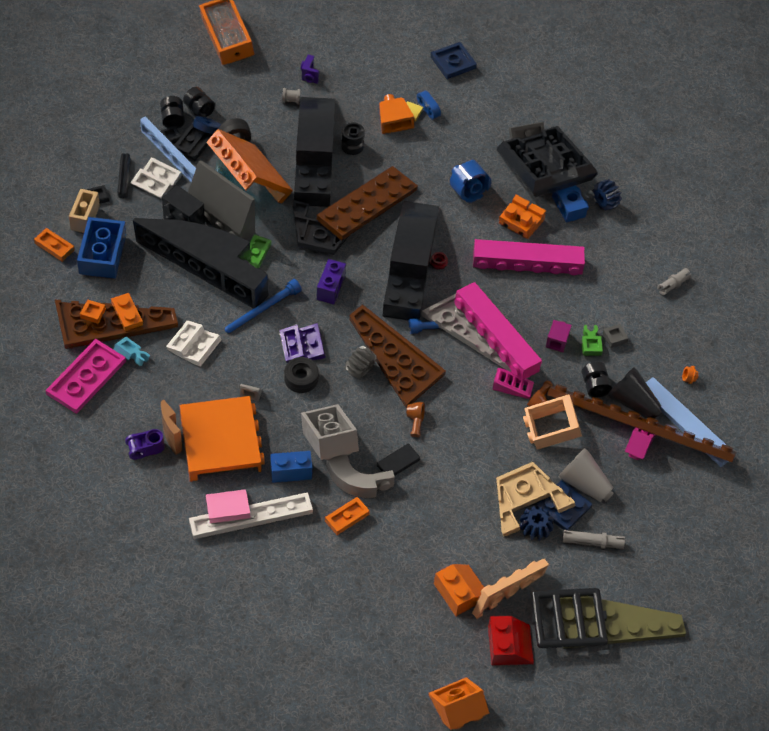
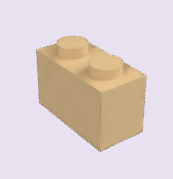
[69,189,100,233]

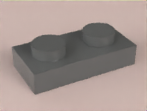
[509,122,545,139]

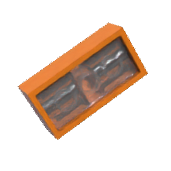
[199,0,255,65]

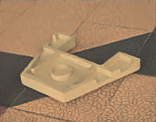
[496,462,575,537]

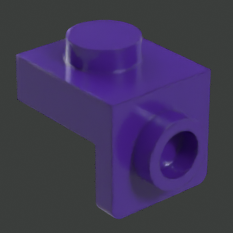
[300,55,319,84]

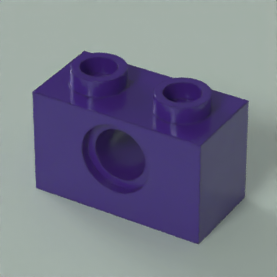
[316,259,346,304]

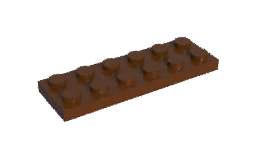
[316,166,418,240]

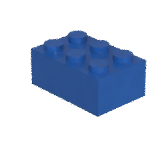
[77,217,126,279]

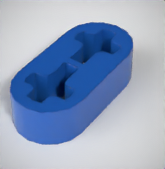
[417,90,441,119]

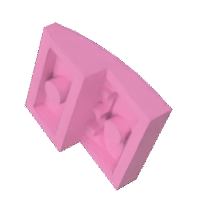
[206,489,250,524]

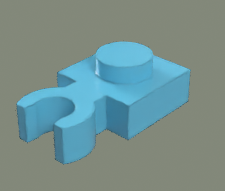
[113,337,150,366]

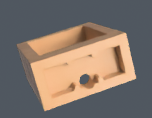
[523,395,582,450]

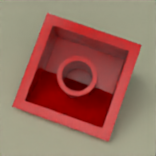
[488,616,534,665]

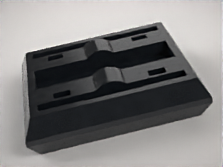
[497,126,598,197]

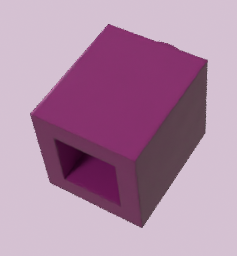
[546,320,572,352]

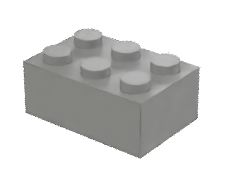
[301,404,359,460]

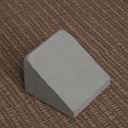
[240,384,262,401]

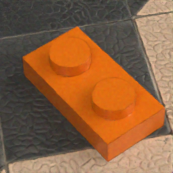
[34,228,75,262]
[111,293,143,331]
[325,497,370,535]

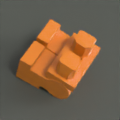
[499,195,546,239]

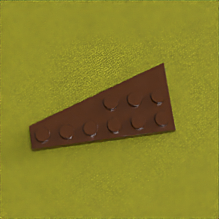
[55,299,178,349]
[349,304,446,409]

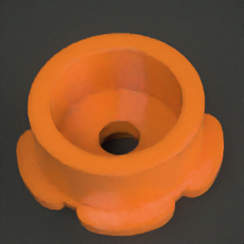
[682,366,698,384]

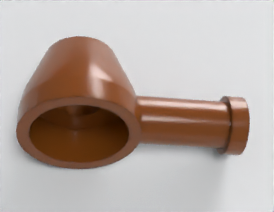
[527,380,553,407]
[406,402,425,438]

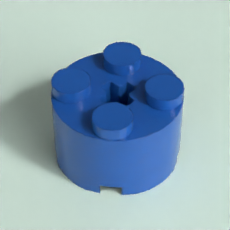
[450,160,492,203]

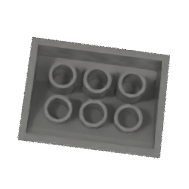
[188,160,255,240]

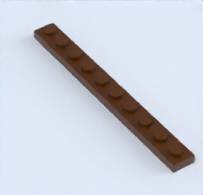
[547,384,737,462]

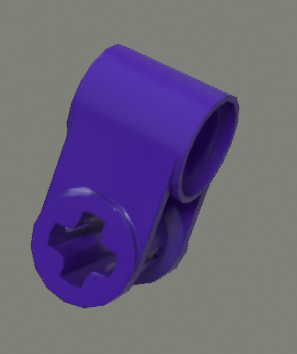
[125,429,165,460]

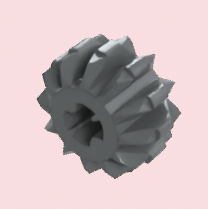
[345,346,377,379]

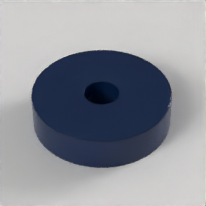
[193,116,221,134]

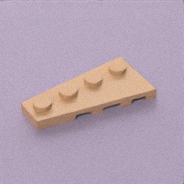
[472,559,549,619]

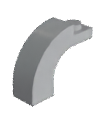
[326,455,395,498]

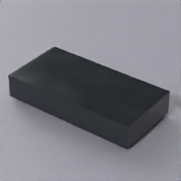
[377,443,420,476]

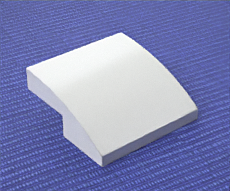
[131,157,182,199]
[166,320,221,367]

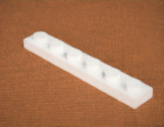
[189,493,313,539]

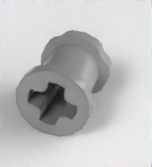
[282,88,301,105]

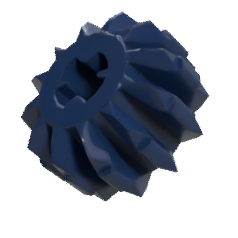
[592,179,622,211]
[520,506,554,541]

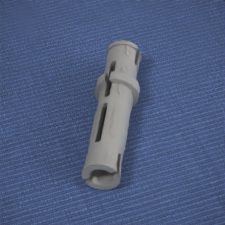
[563,530,625,549]

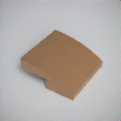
[161,400,182,455]

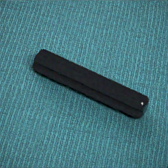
[117,153,131,198]

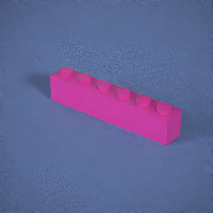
[473,239,585,275]
[454,282,542,381]

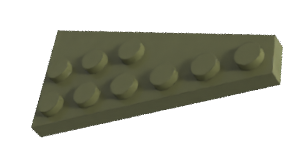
[552,589,686,649]

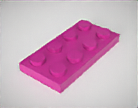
[46,339,126,414]

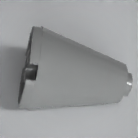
[558,448,614,502]

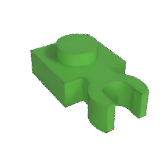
[581,325,603,356]

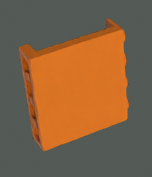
[207,129,293,203]
[180,396,265,481]

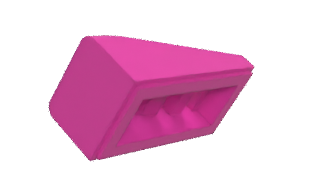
[492,368,534,399]

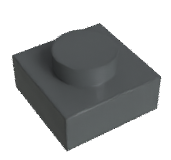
[603,324,628,348]

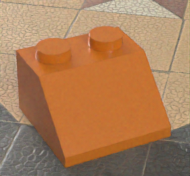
[434,564,484,616]
[428,677,489,730]

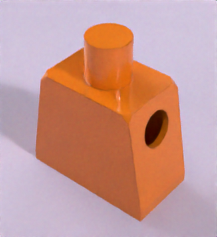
[379,94,414,134]

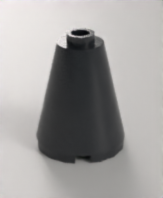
[608,367,662,419]

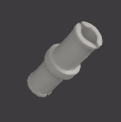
[657,268,691,295]

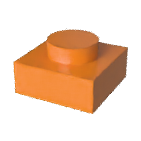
[80,300,106,324]

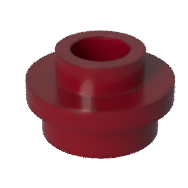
[430,252,448,269]

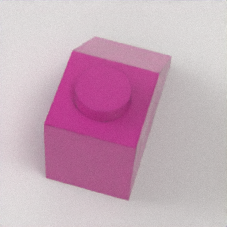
[625,428,655,460]

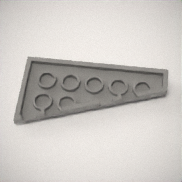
[421,294,511,372]

